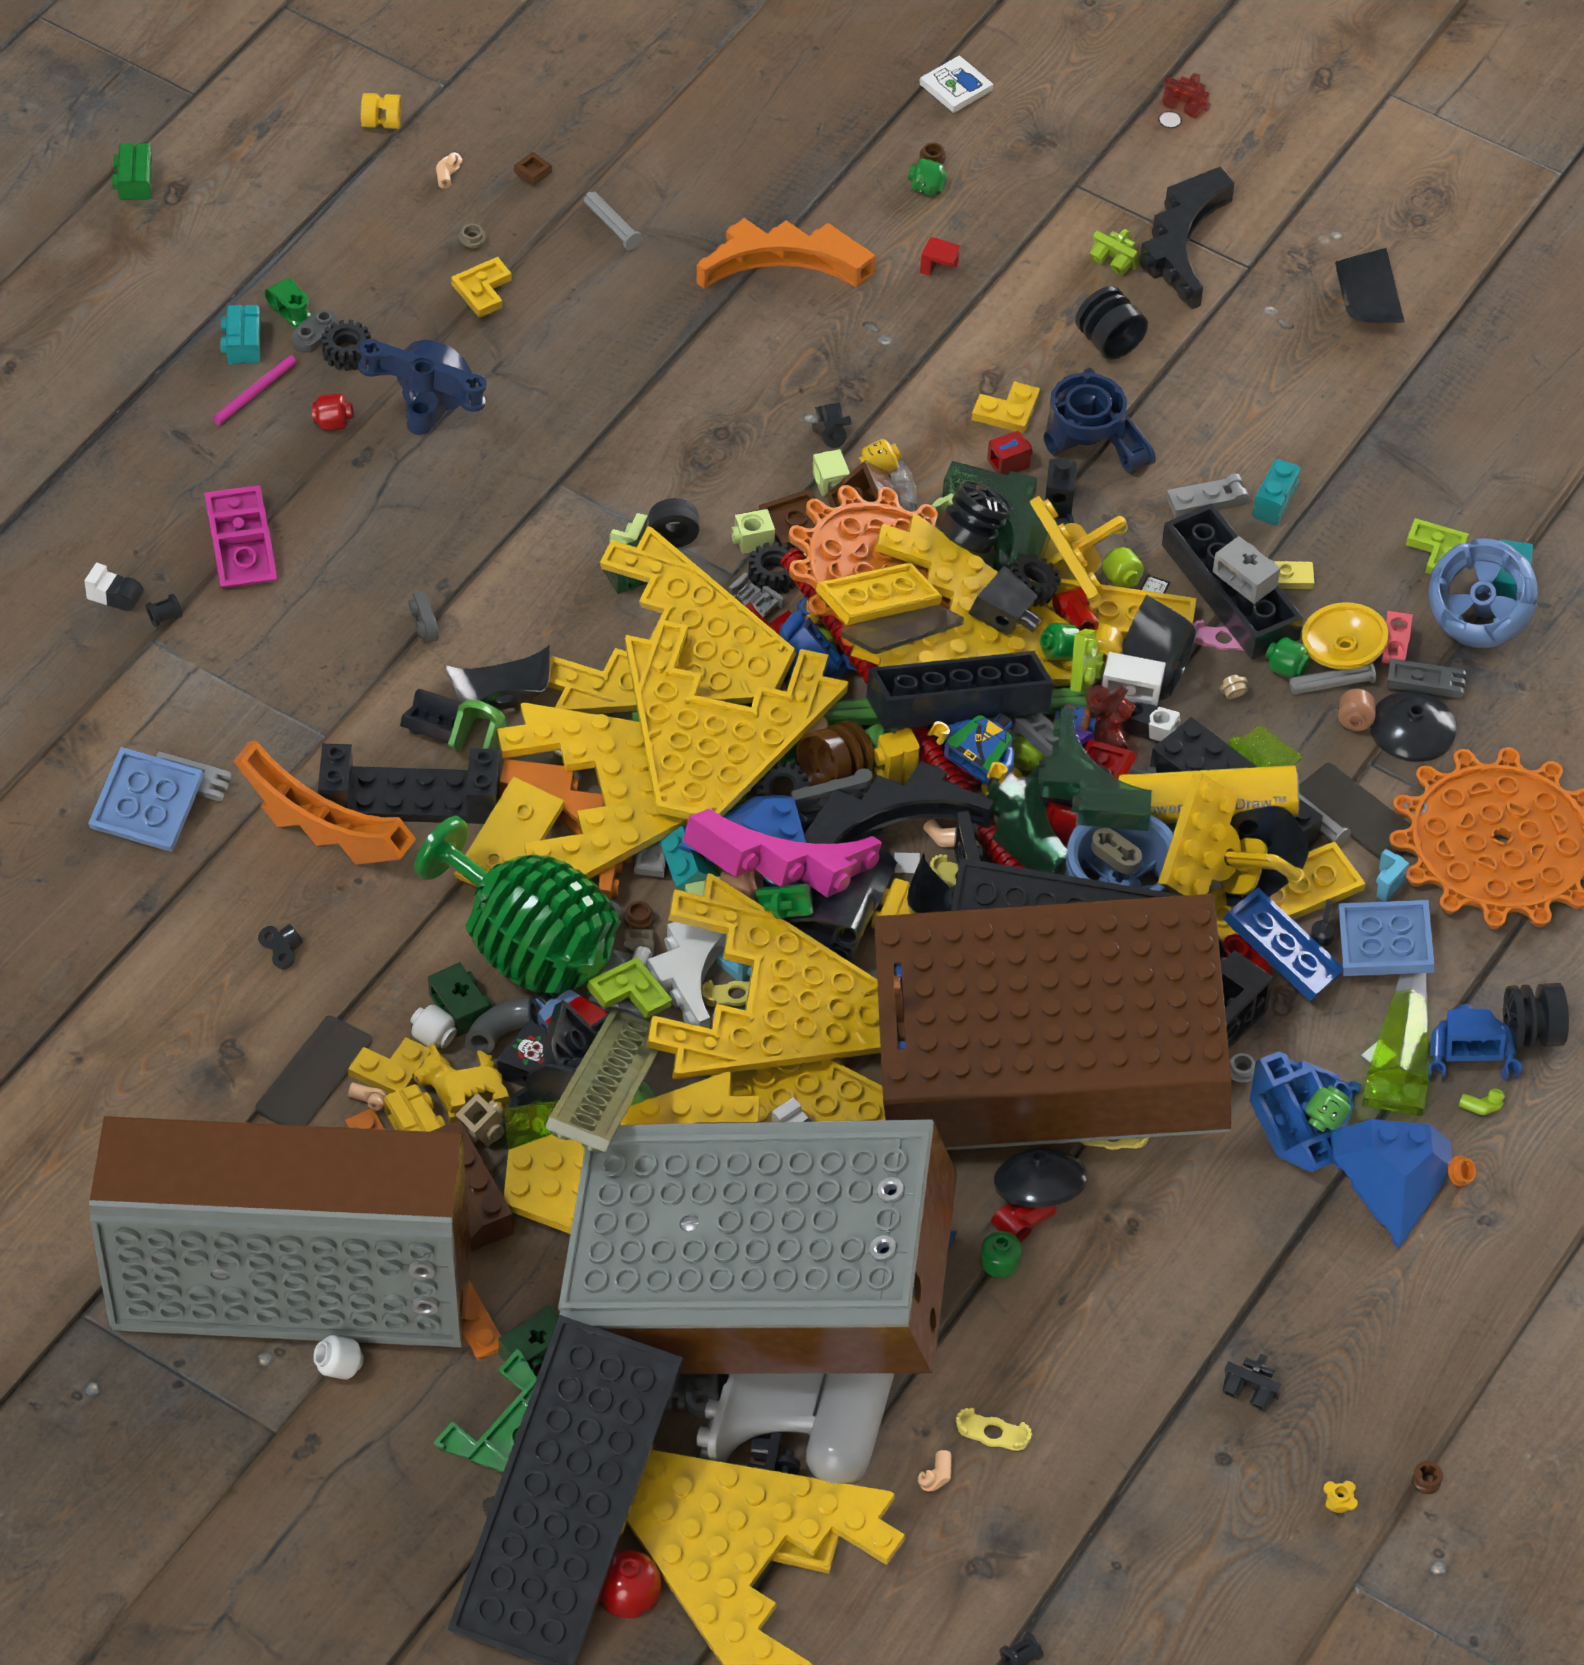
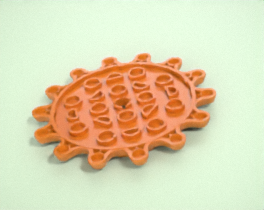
[788,485,967,646]
[1389,747,1584,929]

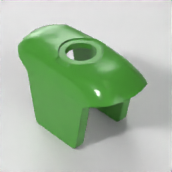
[448,699,508,752]

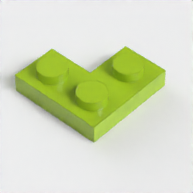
[1406,518,1469,574]
[1070,629,1106,692]
[587,957,672,1019]

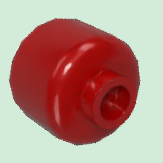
[312,393,354,431]

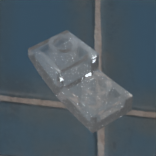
[891,460,917,512]

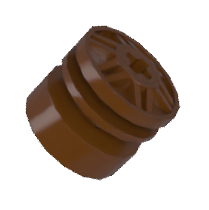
[796,721,874,786]

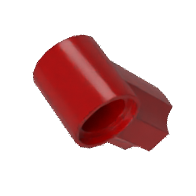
[1052,587,1099,631]
[991,1204,1056,1243]

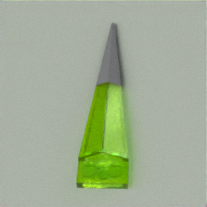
[1362,973,1428,1117]

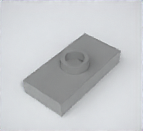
[634,840,666,878]

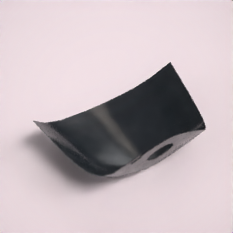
[1335,248,1405,323]
[1123,595,1197,701]
[444,644,550,710]
[1225,806,1309,906]
[907,852,950,914]

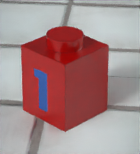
[987,430,1033,478]

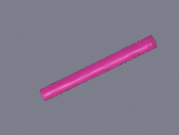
[213,355,297,425]

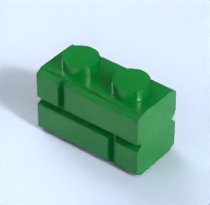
[112,143,153,200]

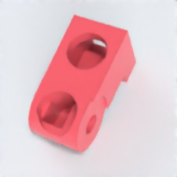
[1381,611,1413,664]

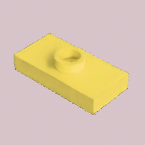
[1274,561,1314,590]

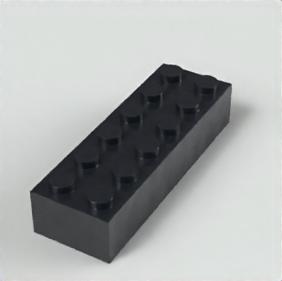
[1162,503,1304,660]
[866,651,1054,730]
[1150,717,1323,848]

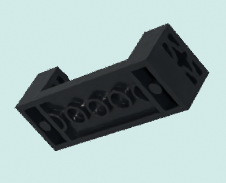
[318,743,500,824]
[1220,950,1273,1049]

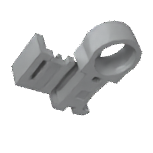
[729,572,783,620]

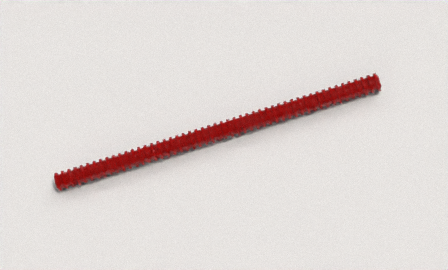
[781,548,1029,869]

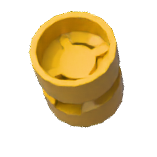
[361,93,401,129]

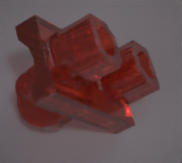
[1162,73,1211,119]
[1086,685,1136,728]

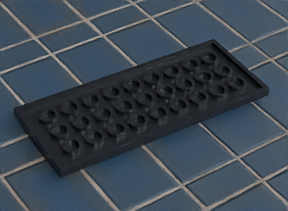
[447,1315,684,1665]

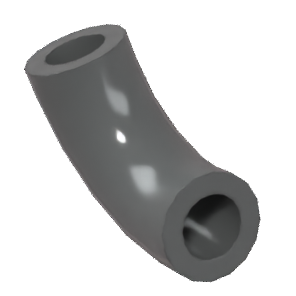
[465,997,539,1054]

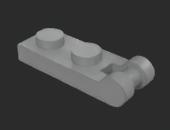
[1166,474,1250,518]

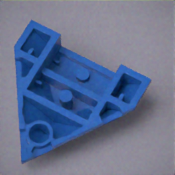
[678,795,807,887]
[1249,1052,1362,1172]
[1331,1119,1452,1249]

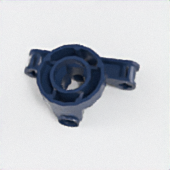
[358,339,487,435]
[1044,368,1156,473]

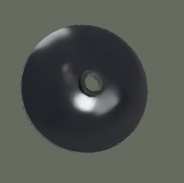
[1370,691,1457,762]
[994,1149,1088,1208]

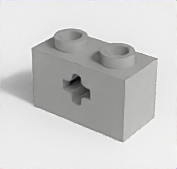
[1213,536,1280,604]

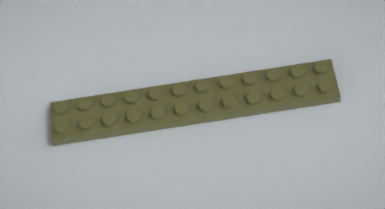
[545,1007,660,1153]

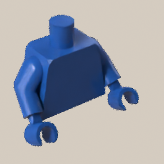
[779,598,856,682]
[1427,1004,1522,1082]

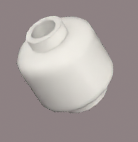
[410,1004,457,1049]
[314,1335,364,1380]

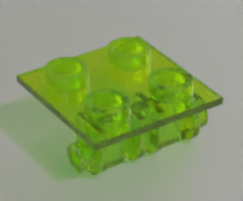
[1228,724,1303,767]
[504,1100,559,1151]

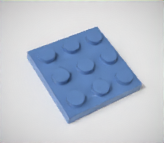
[88,747,204,853]
[1339,900,1434,976]

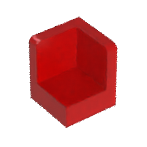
[920,237,961,276]

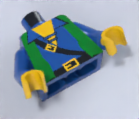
[928,714,1015,787]

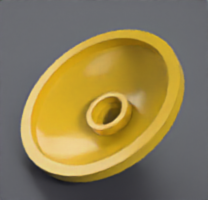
[1302,602,1388,670]

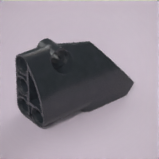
[783,850,898,962]

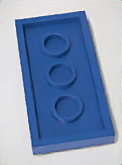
[1223,888,1343,1001]

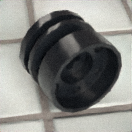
[1075,286,1148,360]
[938,480,1013,554]
[1502,983,1569,1048]

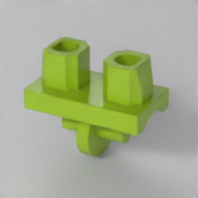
[1089,229,1140,276]

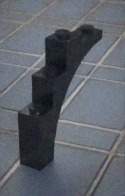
[1139,166,1235,309]
[804,761,994,844]

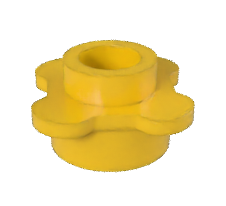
[1323,1481,1358,1513]

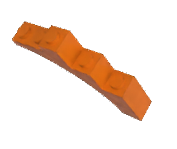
[696,218,875,289]
[233,740,416,865]
[500,759,632,900]

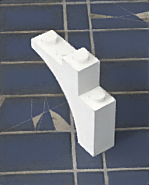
[648,922,727,1029]

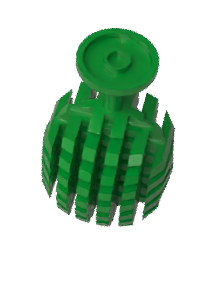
[414,816,621,994]

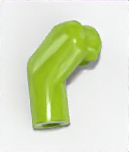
[1458,1088,1505,1115]

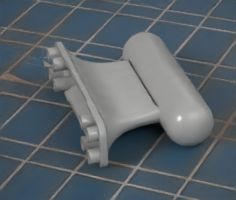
[697,1373,895,1485]

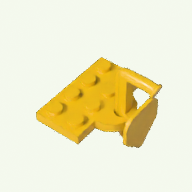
[1029,496,1128,603]
[1158,772,1304,896]

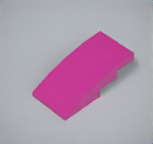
[204,485,277,588]

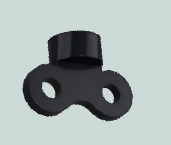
[1310,899,1335,946]
[258,923,303,969]

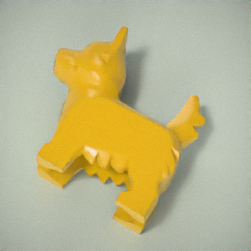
[412,1044,509,1123]

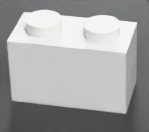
[1100,652,1166,706]

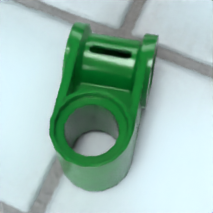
[264,277,311,327]

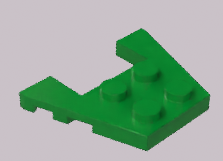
[433,1349,537,1474]

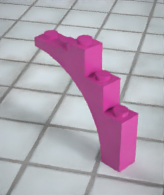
[683,809,882,897]

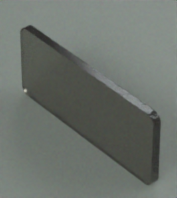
[841,605,964,654]
[1299,763,1411,860]
[255,1015,372,1126]

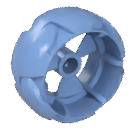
[1428,538,1538,648]

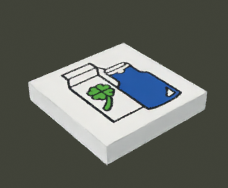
[920,56,993,113]

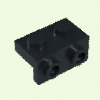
[400,689,463,743]

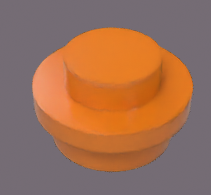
[1448,1156,1476,1187]

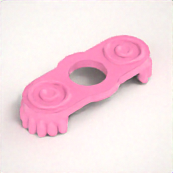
[1193,620,1244,651]

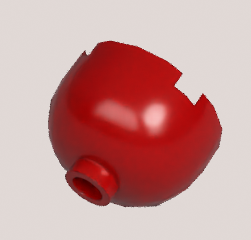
[600,1550,661,1618]

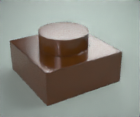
[514,152,552,186]

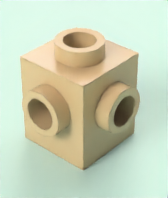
[456,1093,505,1147]

